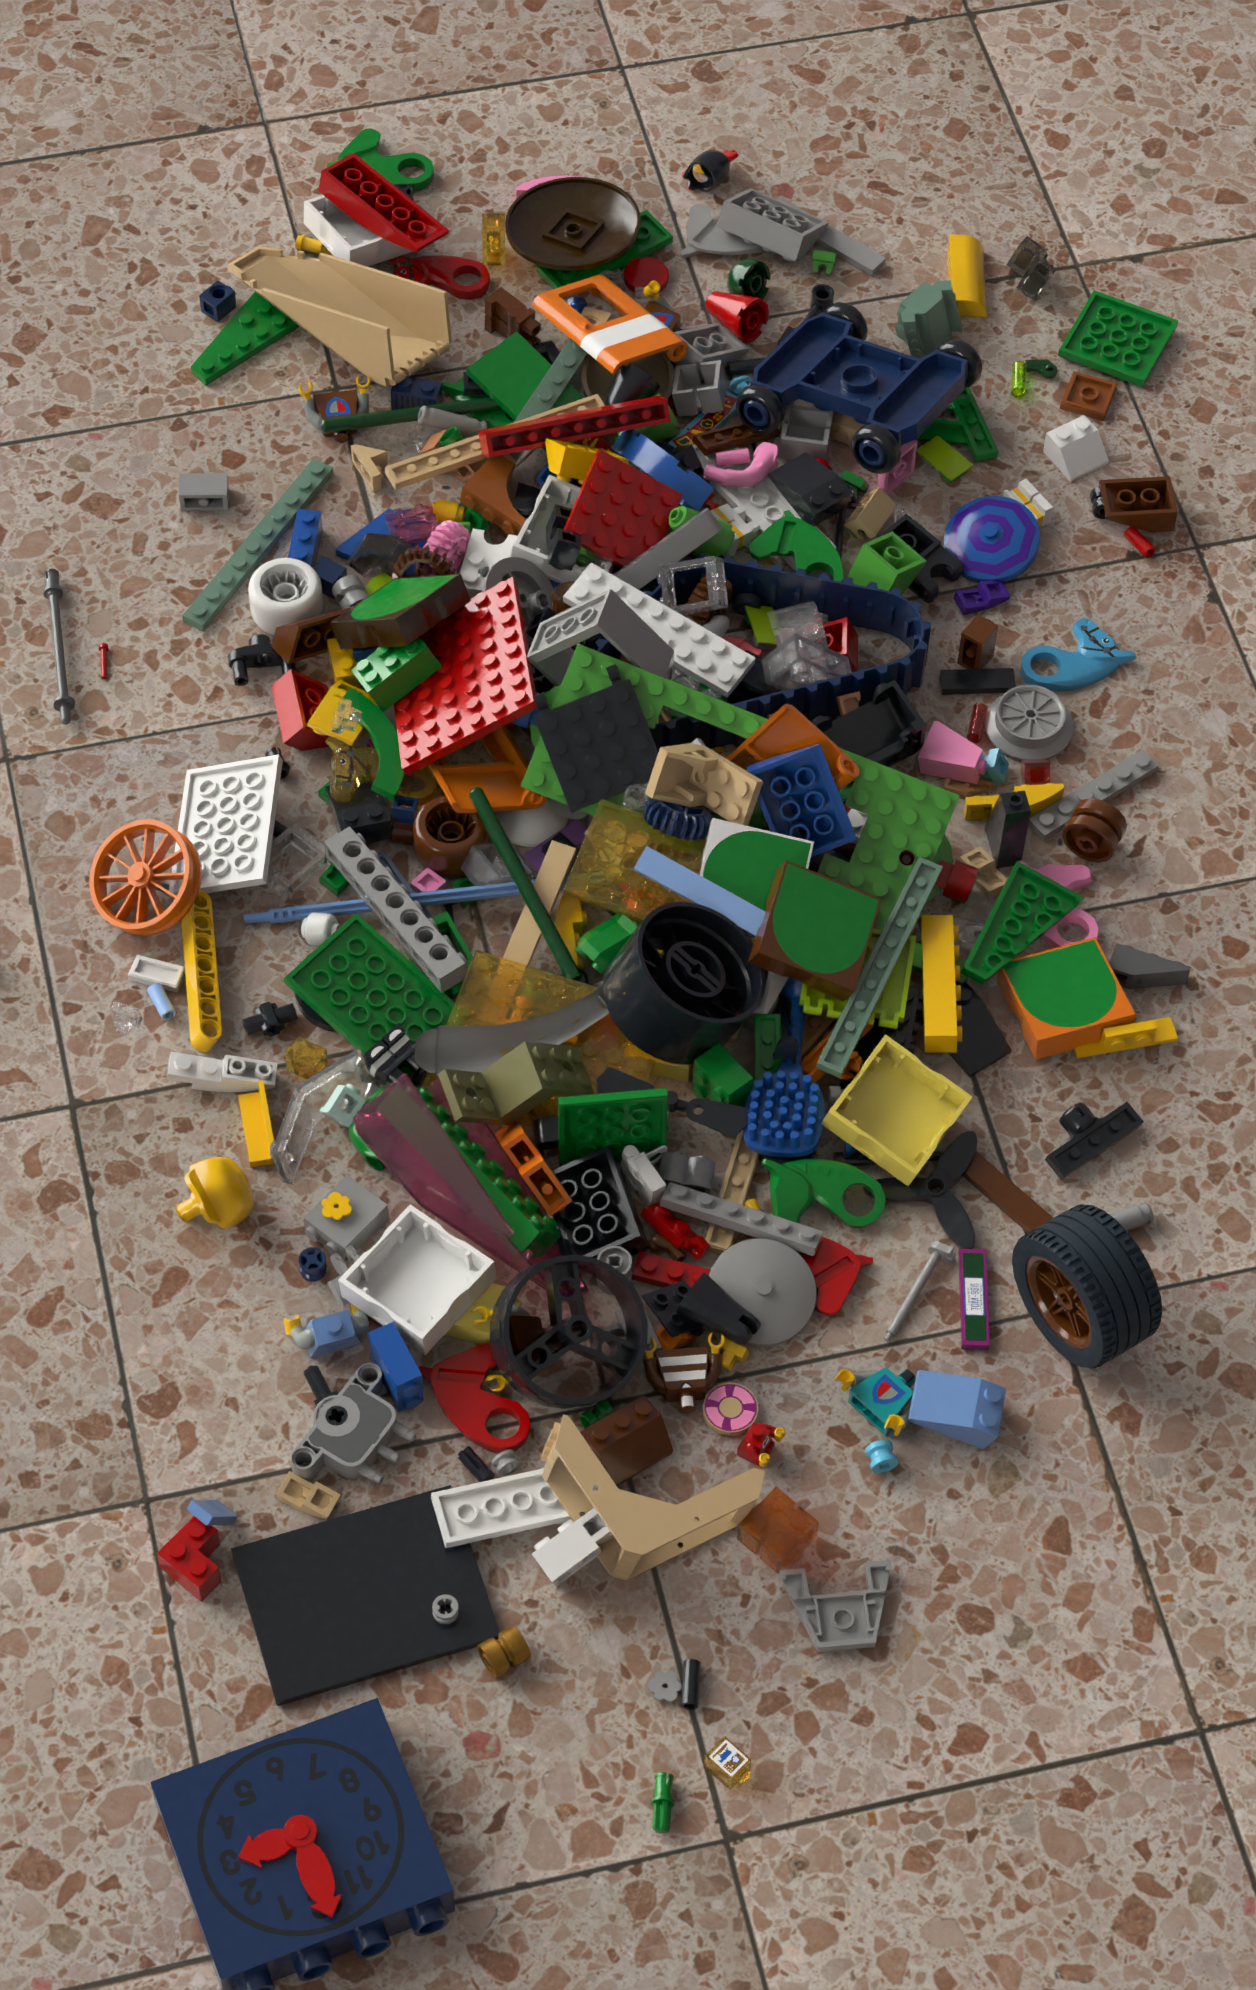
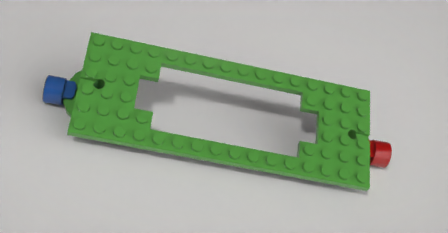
[511,644,979,930]

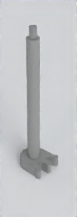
[884,1241,956,1342]

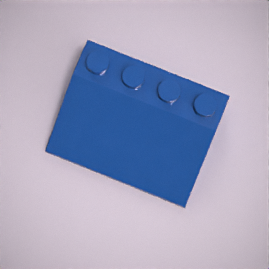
[747,744,857,857]

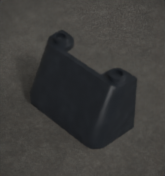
[811,680,926,786]

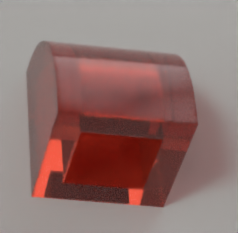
[1020,759,1050,785]

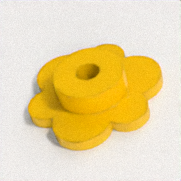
[321,1192,352,1221]

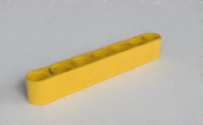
[181,890,222,1053]

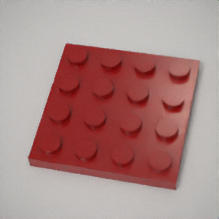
[563,449,683,568]

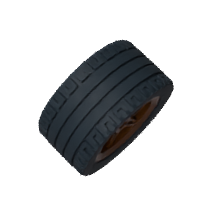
[1012,1204,1163,1369]

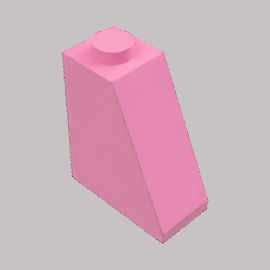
[918,721,987,784]

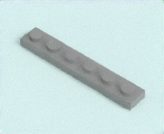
[1028,749,1159,842]
[660,1182,823,1256]

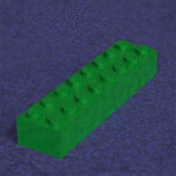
[378,1084,562,1258]

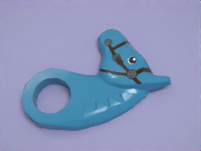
[1020,618,1137,691]

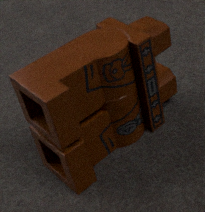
[484,287,541,347]

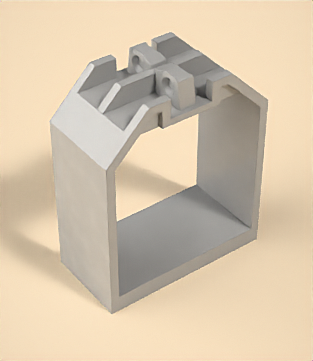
[527,589,674,686]

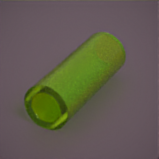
[1011,361,1026,398]

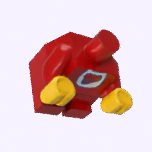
[737,1422,786,1468]

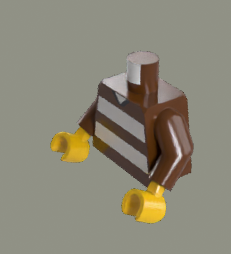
[643,1333,725,1413]

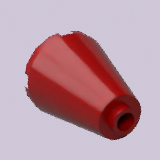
[705,291,769,343]

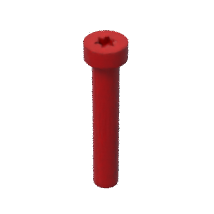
[99,643,109,679]

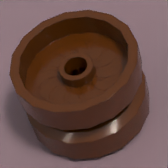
[1062,798,1127,863]

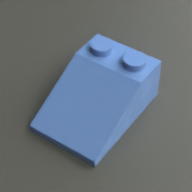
[908,1370,1006,1449]

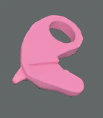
[1018,860,1099,948]

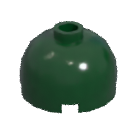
[727,259,771,300]

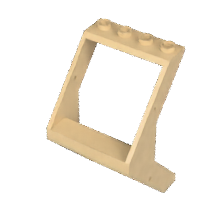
[541,1415,765,1581]

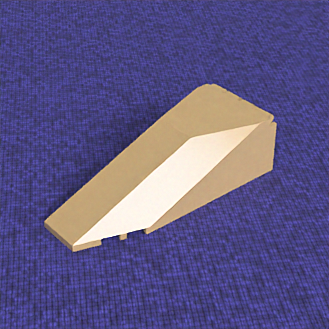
[228,246,452,386]

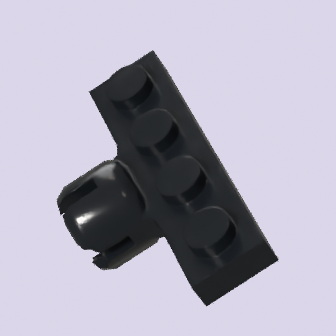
[1045,1102,1144,1180]

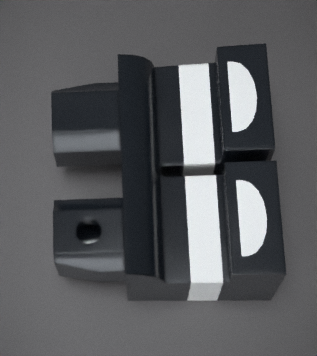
[360,1023,422,1087]

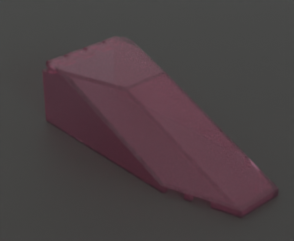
[353,1074,589,1297]

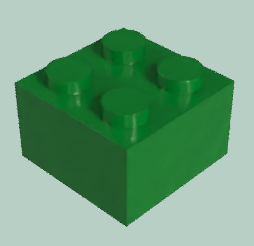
[692,1044,753,1107]

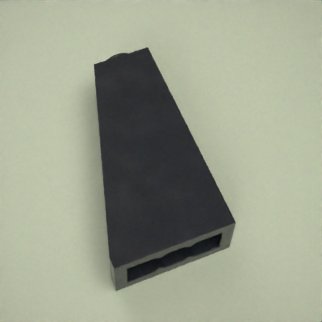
[985,791,1031,868]

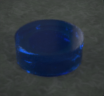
[566,296,588,314]

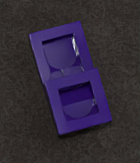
[953,580,1010,615]

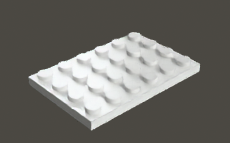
[169,755,283,899]

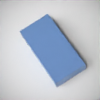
[187,1499,238,1526]

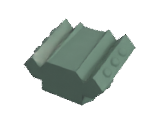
[895,280,962,359]

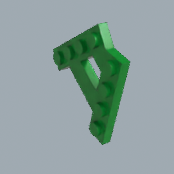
[916,387,998,462]

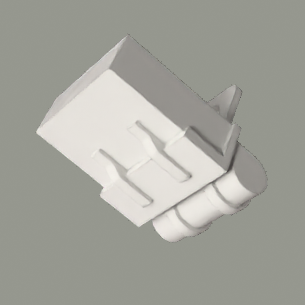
[621,1145,667,1206]

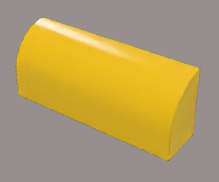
[947,234,987,317]

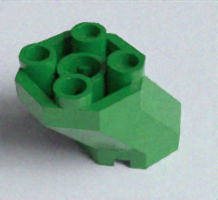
[575,908,642,974]

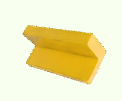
[238,1081,277,1168]

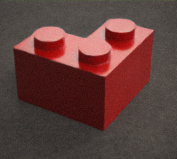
[157,1516,221,1602]

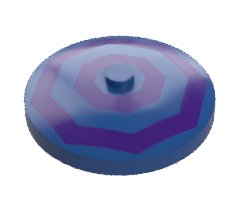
[944,496,1040,583]

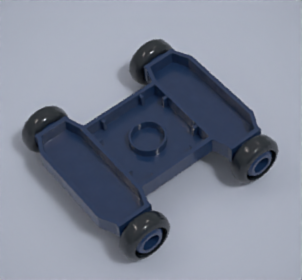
[736,302,983,474]

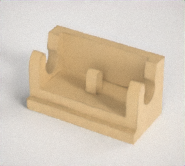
[844,487,897,540]

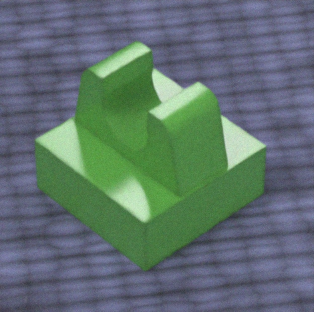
[812,250,837,276]

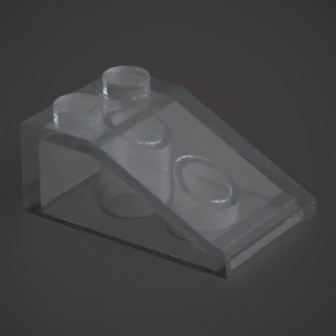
[767,601,829,668]

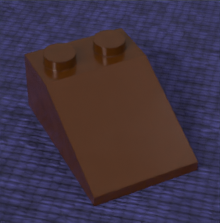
[1099,476,1178,532]

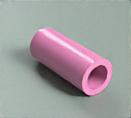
[715,448,750,467]

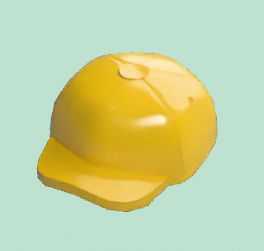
[176,1157,254,1229]

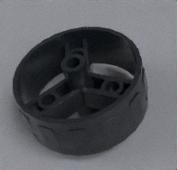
[490,1255,648,1409]

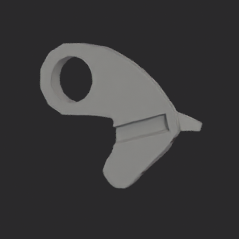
[680,204,765,258]

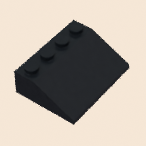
[547,1145,650,1259]

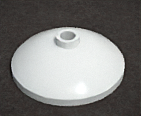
[496,799,569,847]

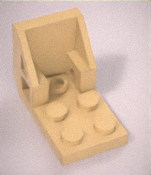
[645,743,763,826]

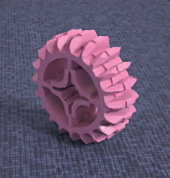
[421,520,470,576]

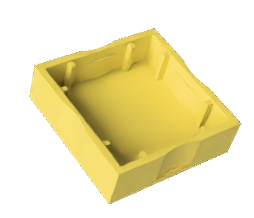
[821,1034,972,1186]

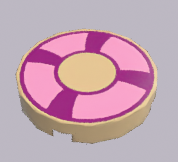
[703,1383,758,1437]

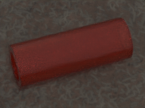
[967,703,988,743]

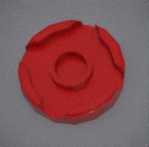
[624,257,669,295]

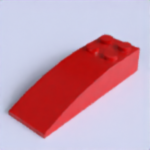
[318,153,449,252]

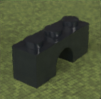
[545,504,581,571]

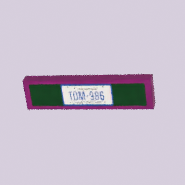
[958,1248,990,1350]

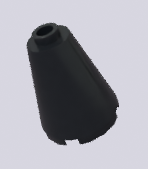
[604,363,660,406]

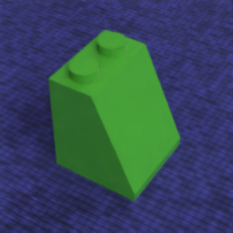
[847,531,927,596]

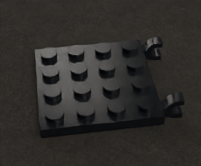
[534,664,658,813]

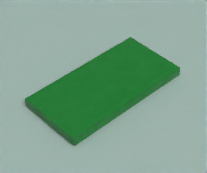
[466,331,605,451]

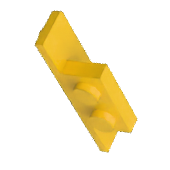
[1074,1017,1178,1058]

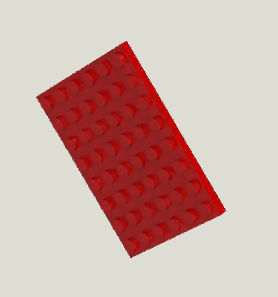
[394,577,538,775]

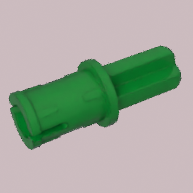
[651,1772,675,1834]

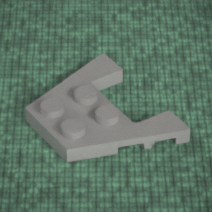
[779,1560,891,1652]

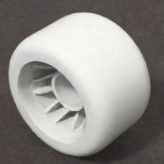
[248,558,323,636]

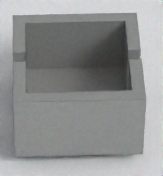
[672,360,727,417]
[779,404,833,460]

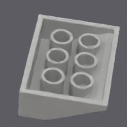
[717,188,829,262]

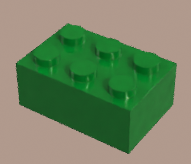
[351,637,442,712]

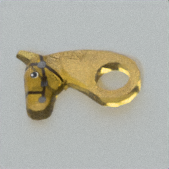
[325,736,437,807]

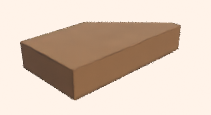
[942,777,994,800]

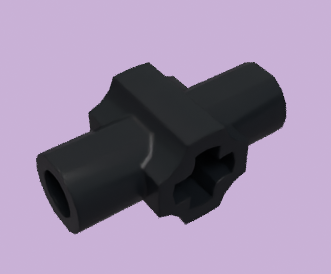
[242,1002,298,1037]

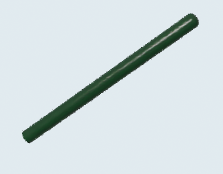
[320,397,502,433]
[469,787,582,984]

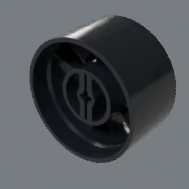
[603,902,766,1065]

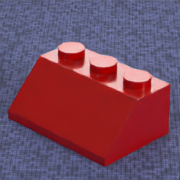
[271,669,339,751]

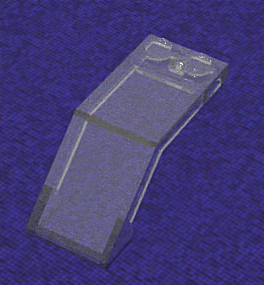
[270,1049,372,1184]

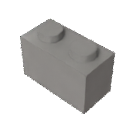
[179,473,229,511]

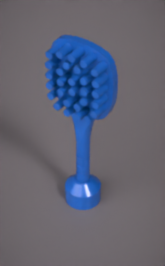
[743,977,825,1158]

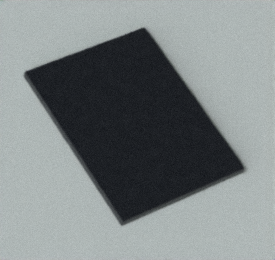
[231,1485,500,1706]

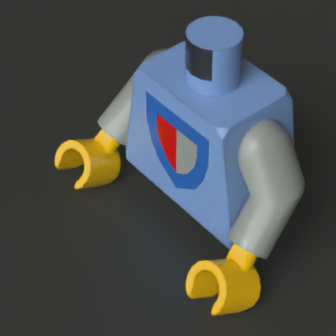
[284,1302,369,1358]

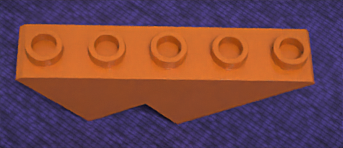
[495,1120,572,1217]

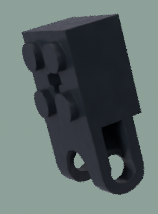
[877,514,964,603]

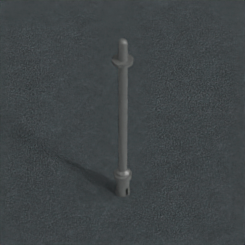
[43,568,75,725]

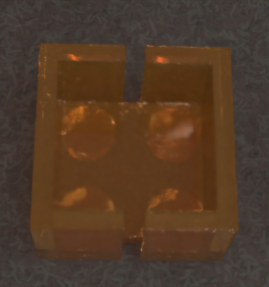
[737,1486,819,1574]

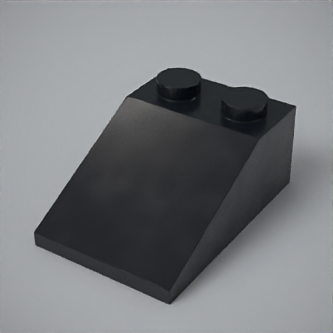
[767,452,853,527]
[325,777,392,844]
[922,981,1011,1077]

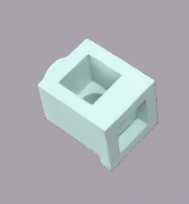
[320,1084,366,1127]

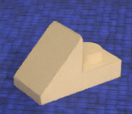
[351,444,388,493]

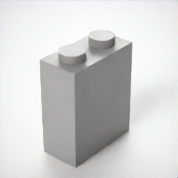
[304,1175,389,1262]

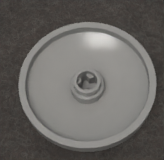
[709,1238,816,1347]

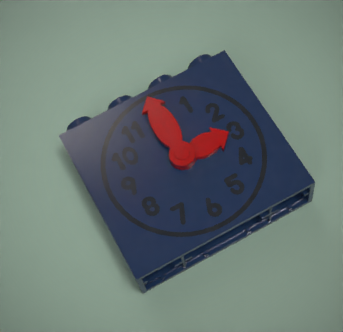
[150,1698,455,1990]

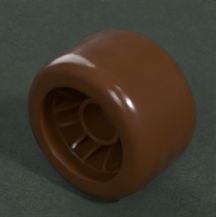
[413,795,490,878]

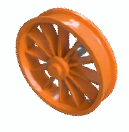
[89,819,202,936]

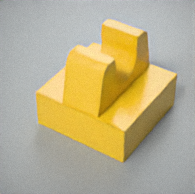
[719,1337,750,1371]

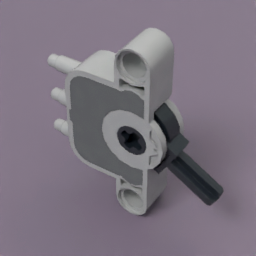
[291,1363,416,1484]

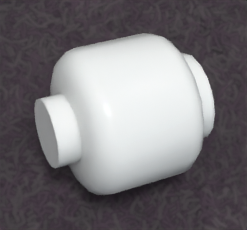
[301,912,341,946]

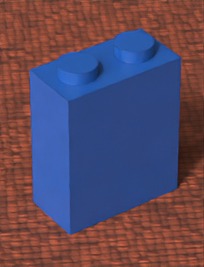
[368,1322,424,1412]

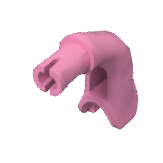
[704,442,778,487]

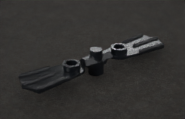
[596,1067,747,1138]

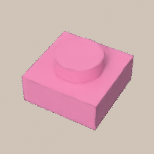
[410,867,447,893]

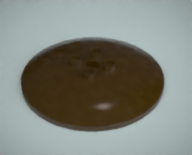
[505,177,641,270]

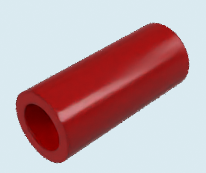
[1124,526,1156,558]

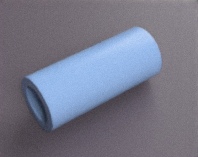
[147,983,176,1021]

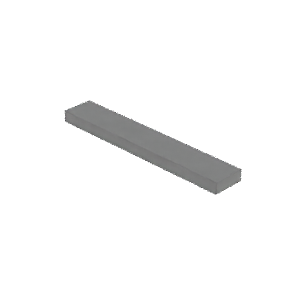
[776,196,886,276]

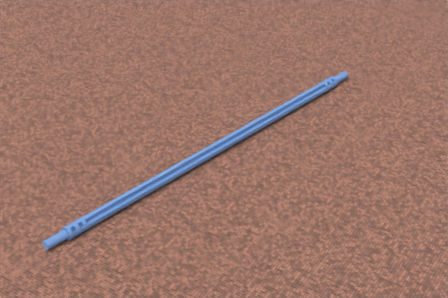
[244,860,702,924]

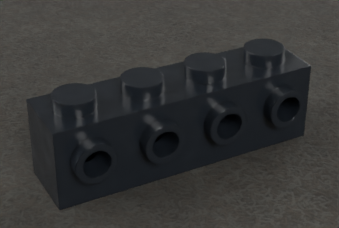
[885,986,923,1054]

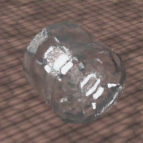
[621,784,649,816]

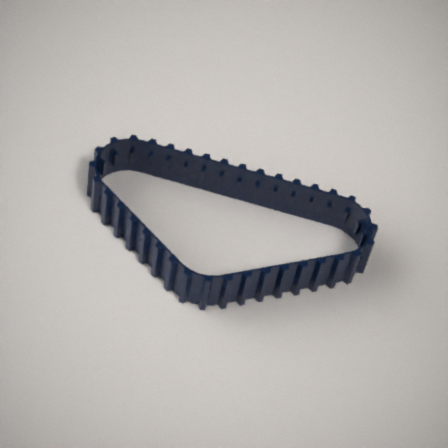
[595,553,931,754]

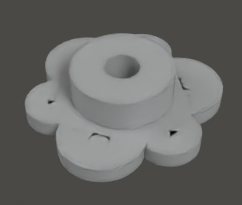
[648,1671,682,1702]

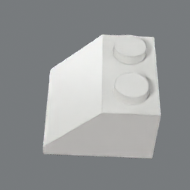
[1043,415,1109,482]

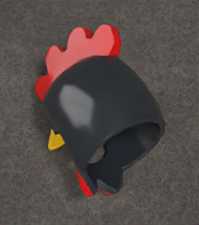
[682,149,739,192]

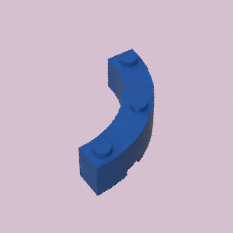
[611,429,715,511]

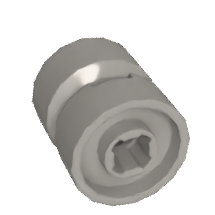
[332,575,369,609]
[596,1246,632,1295]

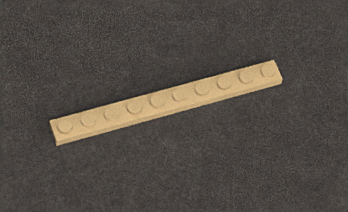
[385,394,605,490]

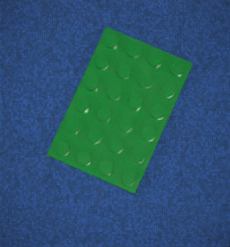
[283,913,470,1076]

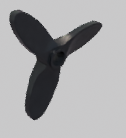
[863,1131,977,1249]

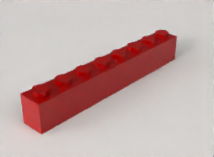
[478,396,671,457]

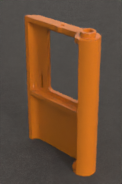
[428,725,547,813]

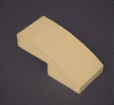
[960,846,1007,899]
[274,1471,341,1520]

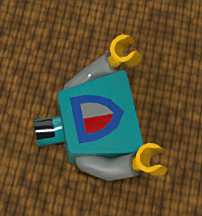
[834,1368,916,1437]

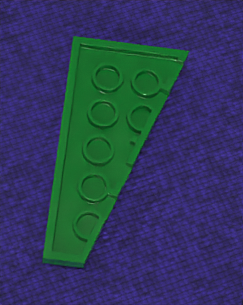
[191,292,300,386]
[960,861,1085,985]

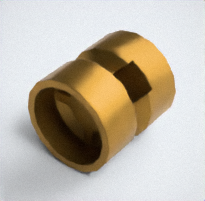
[477,1625,531,1678]

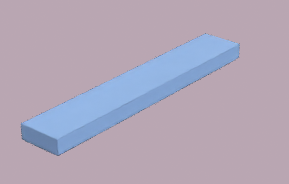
[633,846,765,937]

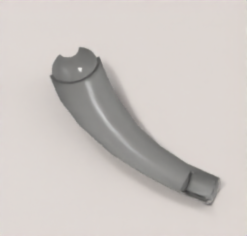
[415,985,609,1077]

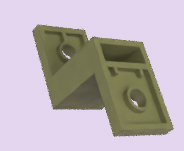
[438,1041,595,1126]

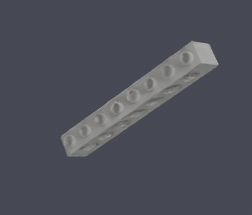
[324,826,468,993]

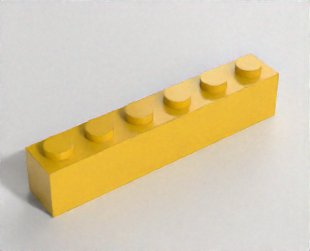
[921,915,962,1053]

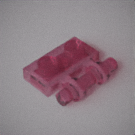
[384,504,439,546]

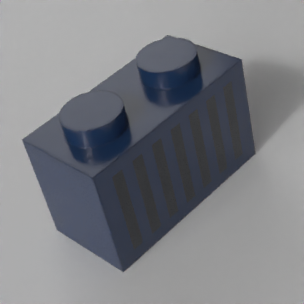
[391,376,443,410]

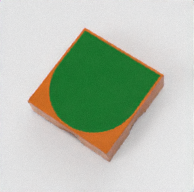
[997,937,1136,1060]

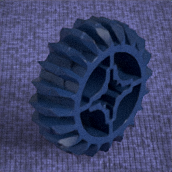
[643,797,713,841]

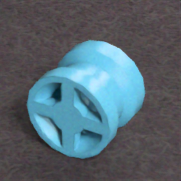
[865,1440,898,1473]

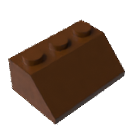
[271,607,352,664]
[580,1395,673,1486]

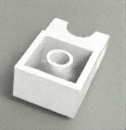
[460,528,517,599]
[532,1508,614,1587]

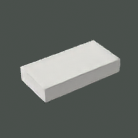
[128,955,185,993]

